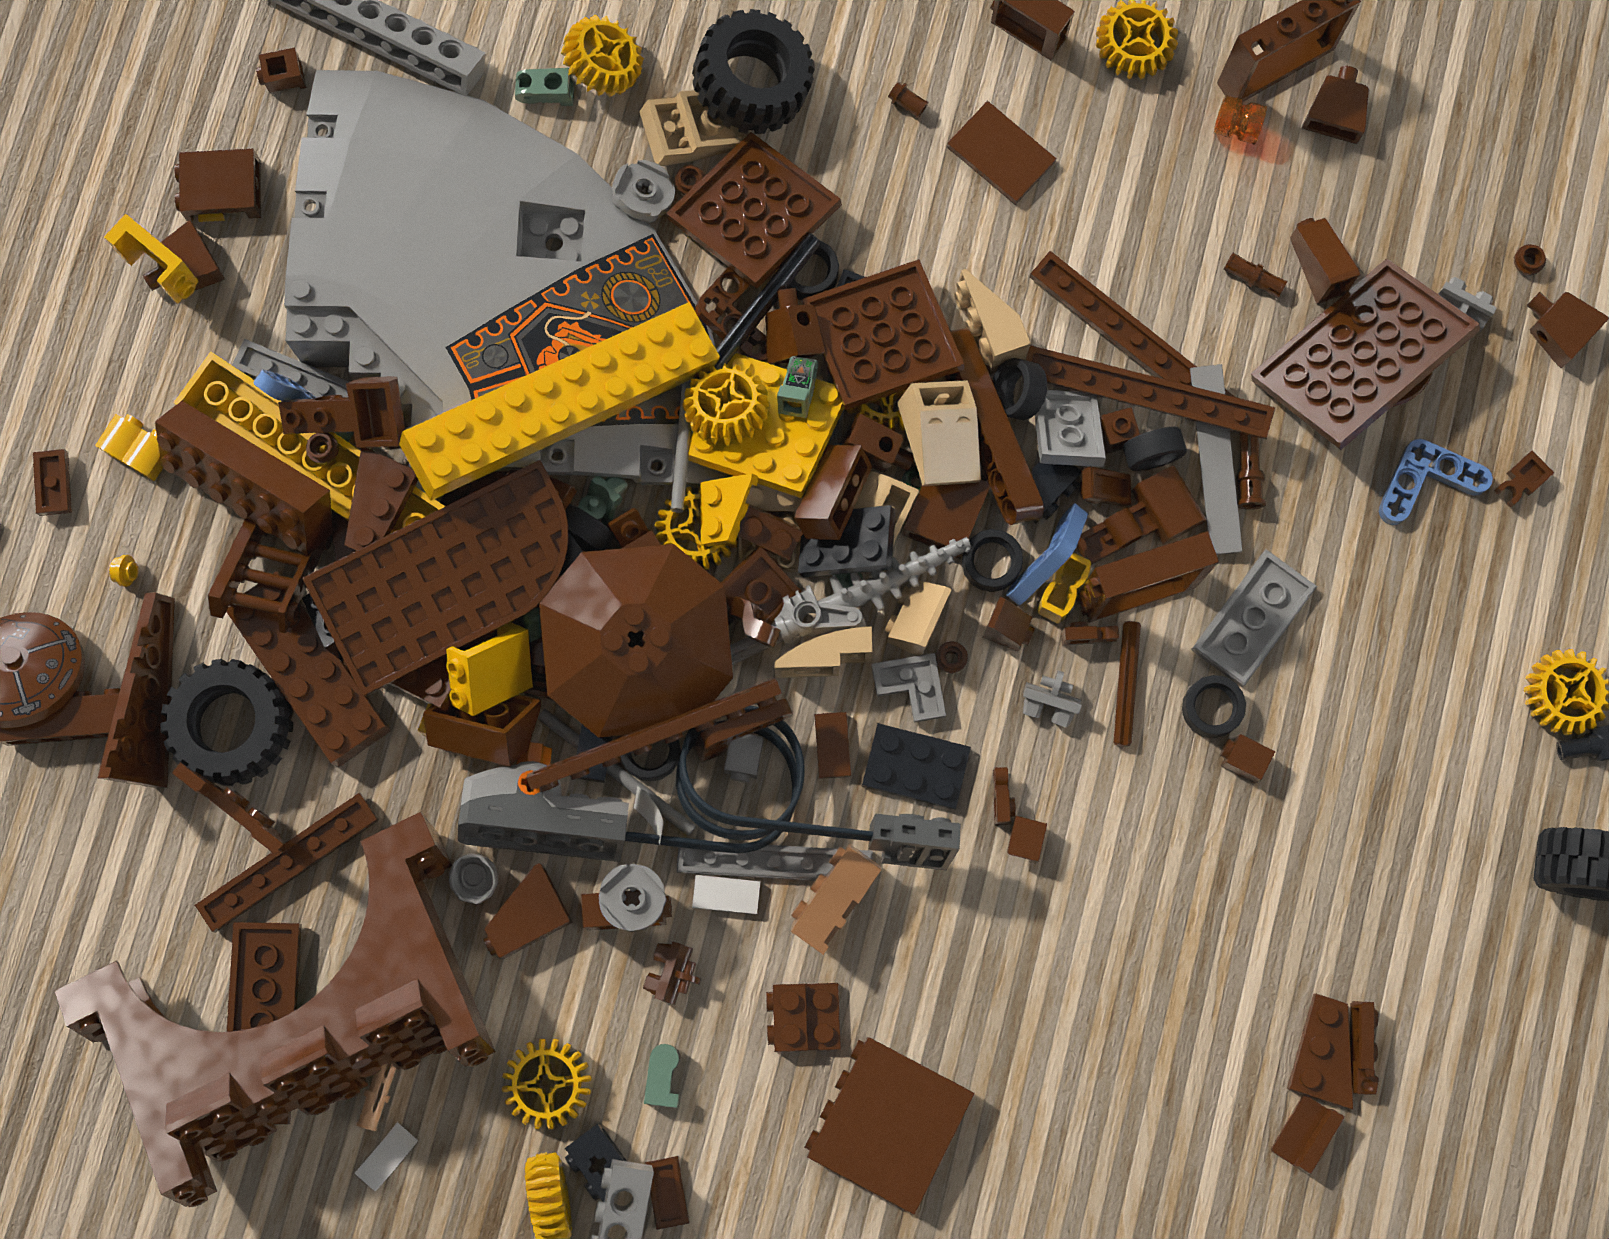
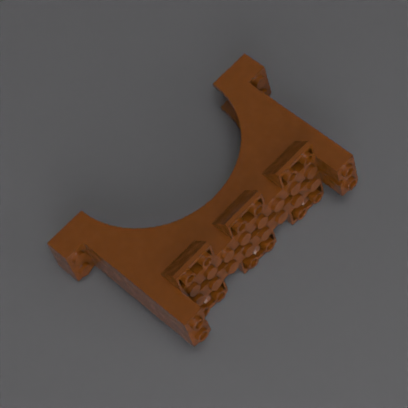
[55,812,496,1207]

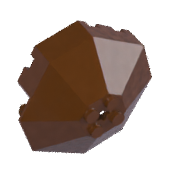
[539,544,733,738]

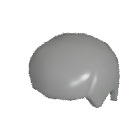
[448,853,498,904]

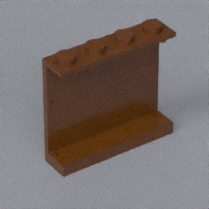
[804,1037,975,1215]

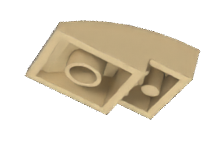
[639,90,749,166]
[775,626,872,678]

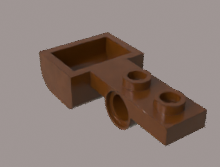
[278,376,406,448]
[1077,465,1207,565]

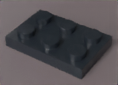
[798,505,896,577]
[862,723,971,810]

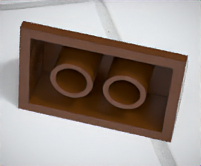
[423,695,542,767]

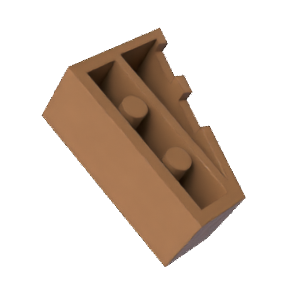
[791,843,881,955]

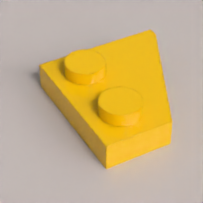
[700,473,759,547]

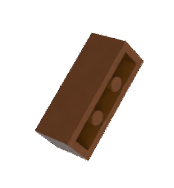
[794,445,872,540]

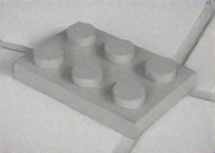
[1035,390,1106,467]

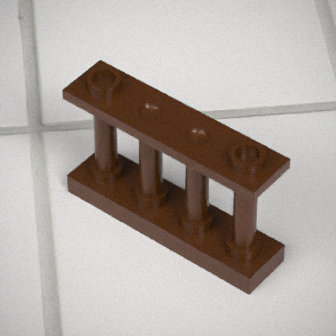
[208,518,332,634]

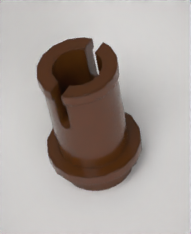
[888,82,929,119]

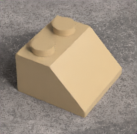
[885,580,952,656]

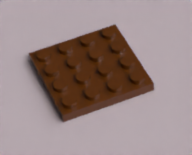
[666,132,842,288]
[802,259,964,411]

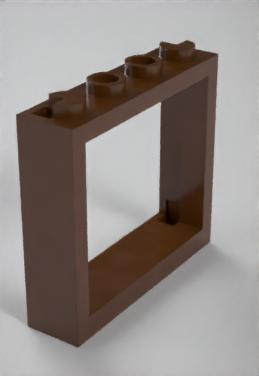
[1217,0,1361,108]
[1076,531,1219,623]

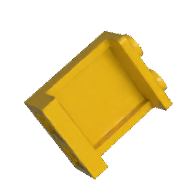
[104,214,199,304]
[446,622,533,716]

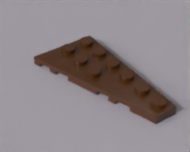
[97,592,175,788]

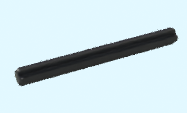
[698,233,820,379]

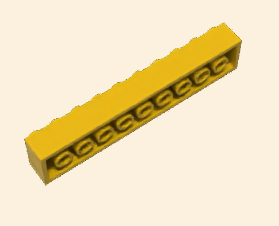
[399,302,720,501]
[174,352,446,533]

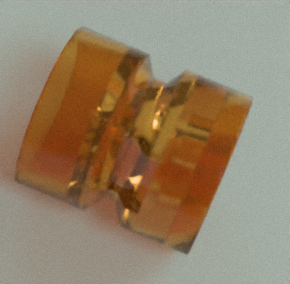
[1213,95,1267,145]

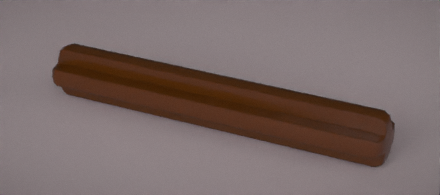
[1113,621,1141,747]

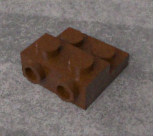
[766,983,841,1052]

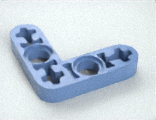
[253,369,354,442]
[1379,439,1493,525]
[1006,503,1088,606]

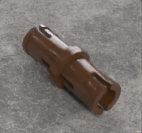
[1223,252,1287,299]

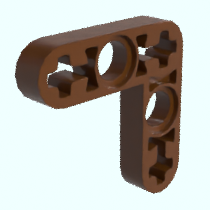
[695,267,767,362]
[693,699,793,763]

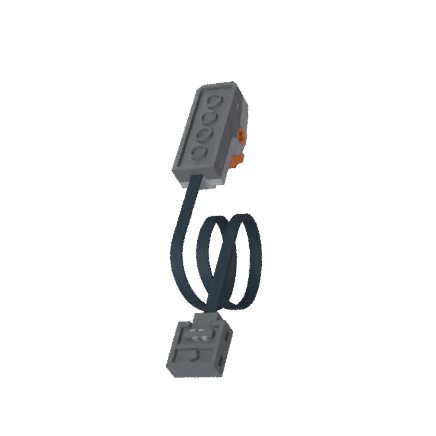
[458,706,961,871]

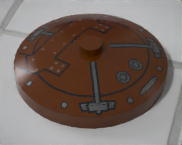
[0,612,85,728]

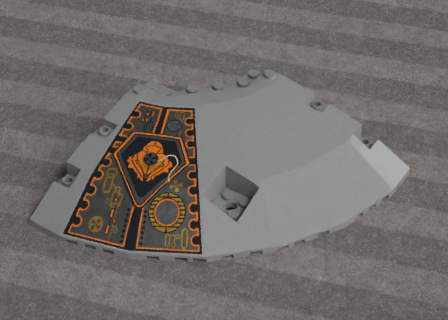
[284,70,733,489]

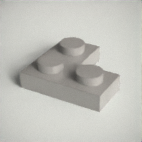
[871,653,946,723]

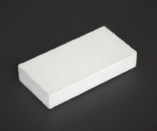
[692,875,761,915]

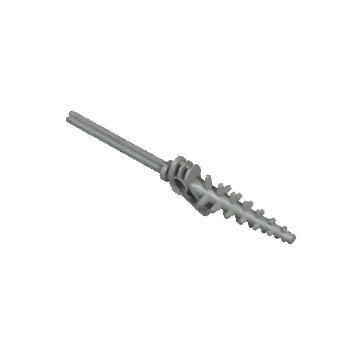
[730,537,972,665]

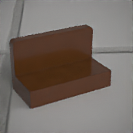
[1271,1095,1345,1174]

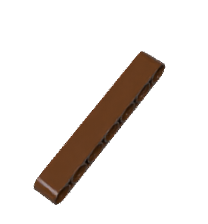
[945,328,1044,525]

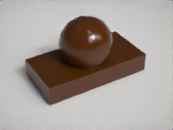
[1079,466,1131,507]

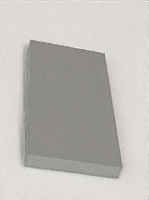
[1191,549,1318,688]

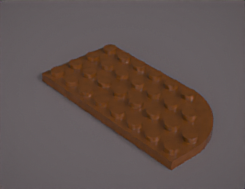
[302,460,568,696]

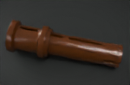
[1236,433,1266,510]

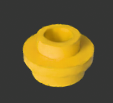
[109,555,139,587]

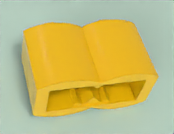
[95,414,163,481]
[1038,552,1091,624]

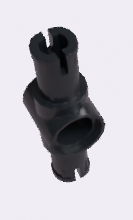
[1556,725,1609,761]

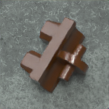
[643,941,701,1005]

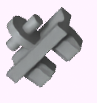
[1438,277,1497,332]
[1023,671,1082,727]

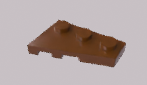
[345,447,418,551]
[1287,993,1353,1110]

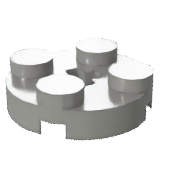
[612,160,675,223]
[599,864,666,932]

